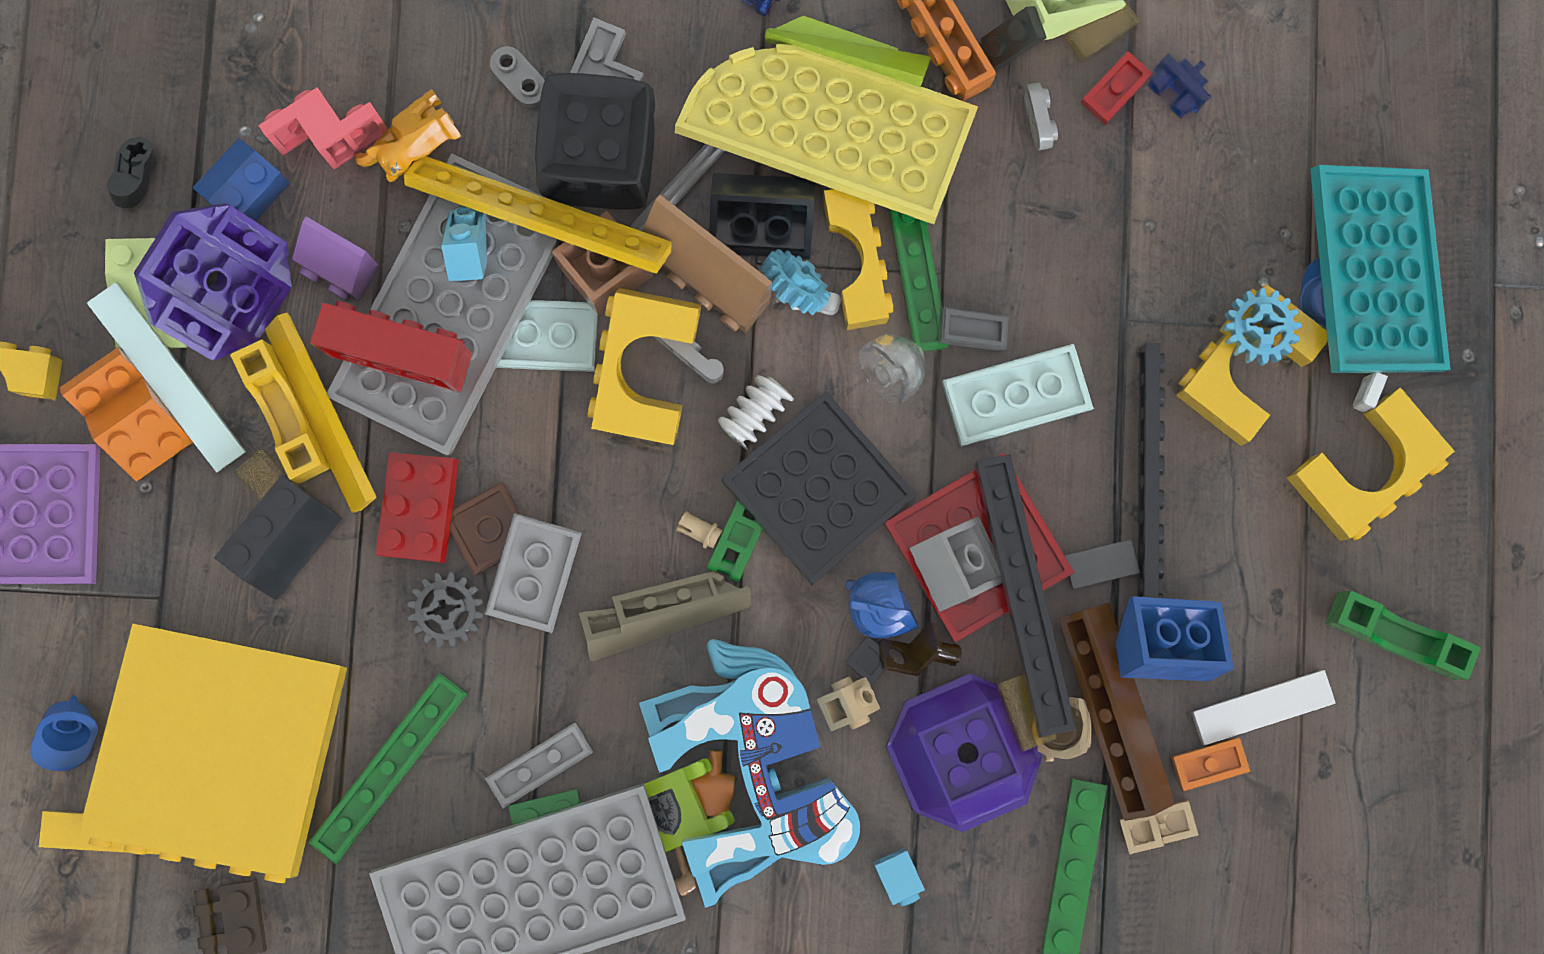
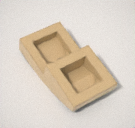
[1120,799,1199,854]

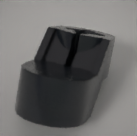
[107,137,156,208]

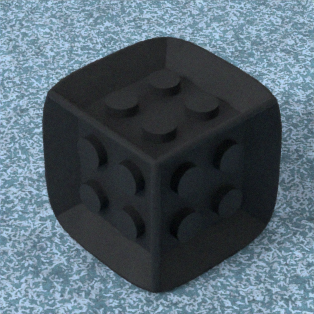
[535,73,656,210]

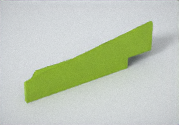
[765,16,931,87]

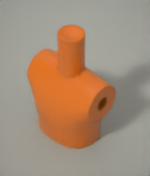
[691,750,737,816]

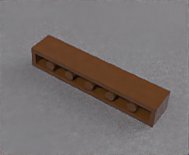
[1059,602,1175,821]

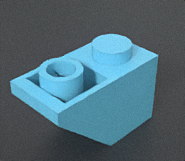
[441,206,487,281]

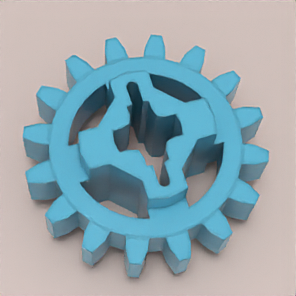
[760,249,831,315]
[1222,288,1302,366]

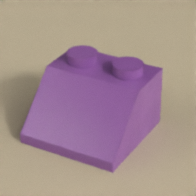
[292,216,380,301]

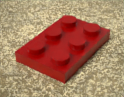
[375,452,459,563]

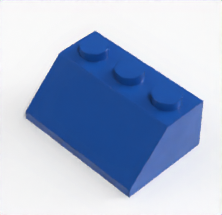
[1116,596,1234,681]

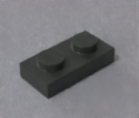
[981,6,1047,69]

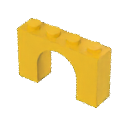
[1176,284,1328,446]
[588,288,702,445]
[1286,388,1455,541]

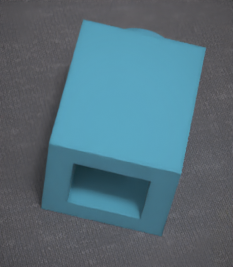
[873,847,925,907]

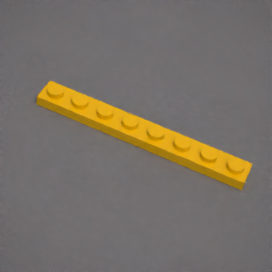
[404,156,672,274]

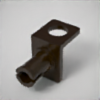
[878,622,962,676]

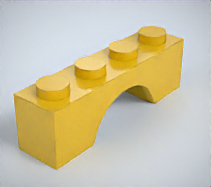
[822,189,893,330]
[230,339,331,484]
[0,341,63,400]

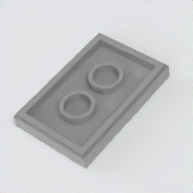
[485,513,582,633]

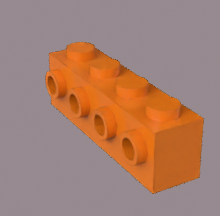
[896,0,996,101]

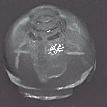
[859,334,926,404]

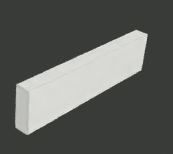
[1191,670,1336,745]

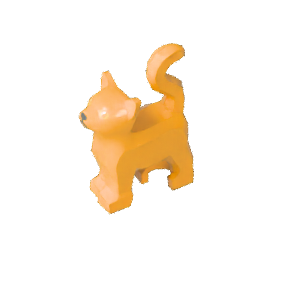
[355,89,461,182]

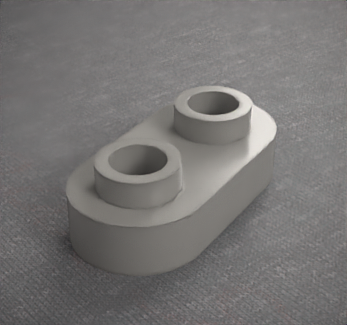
[490,46,545,108]
[1023,82,1058,151]

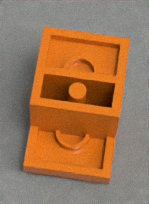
[59,347,193,482]

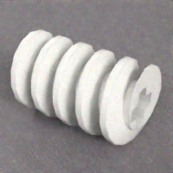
[718,375,794,451]

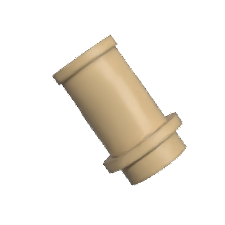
[676,511,723,549]

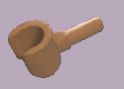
[674,846,697,896]

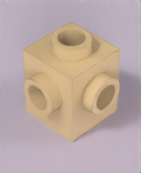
[817,676,880,731]

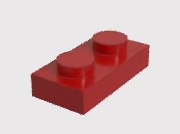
[1080,51,1153,125]

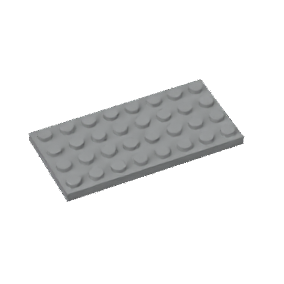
[327,153,561,457]
[369,783,686,954]

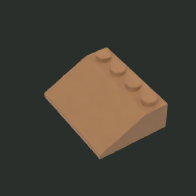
[642,194,772,334]

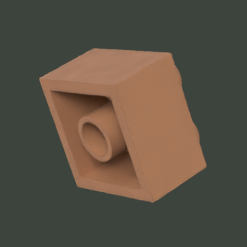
[552,211,654,317]

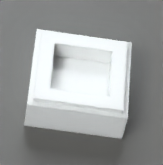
[1353,373,1388,412]

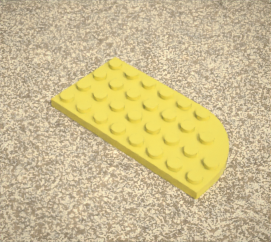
[675,44,978,224]

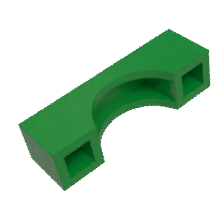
[1325,591,1481,680]

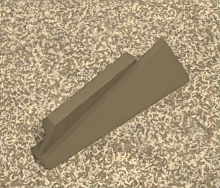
[579,571,751,661]

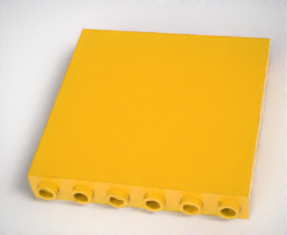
[78,623,347,883]

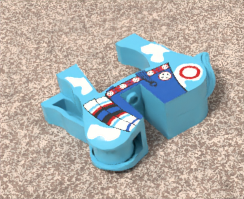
[639,639,860,908]

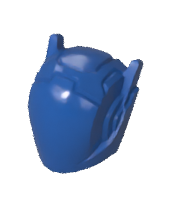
[845,572,919,639]

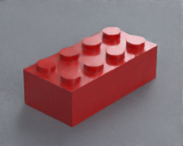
[310,301,473,393]

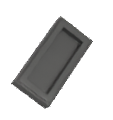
[938,307,1009,352]
[1065,539,1140,590]

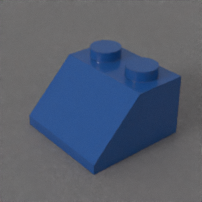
[193,138,290,221]

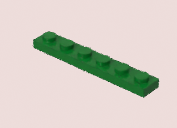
[1041,778,1107,954]

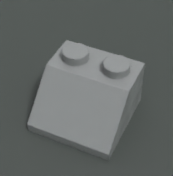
[910,516,1002,612]

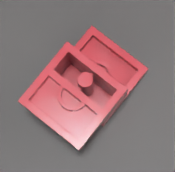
[258,87,388,170]

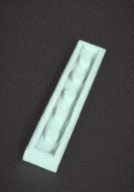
[87,282,247,473]

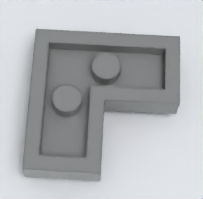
[570,18,644,81]

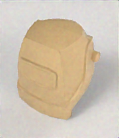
[1031,697,1092,762]

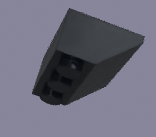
[709,173,815,259]
[214,475,343,600]

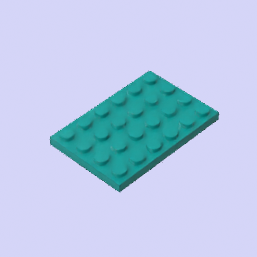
[1310,165,1451,373]

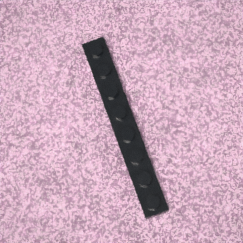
[1137,343,1165,598]
[975,454,1076,738]

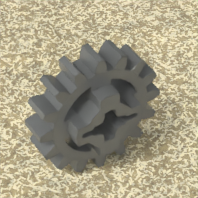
[407,572,485,648]

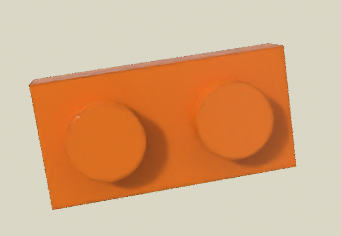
[1170,737,1251,791]

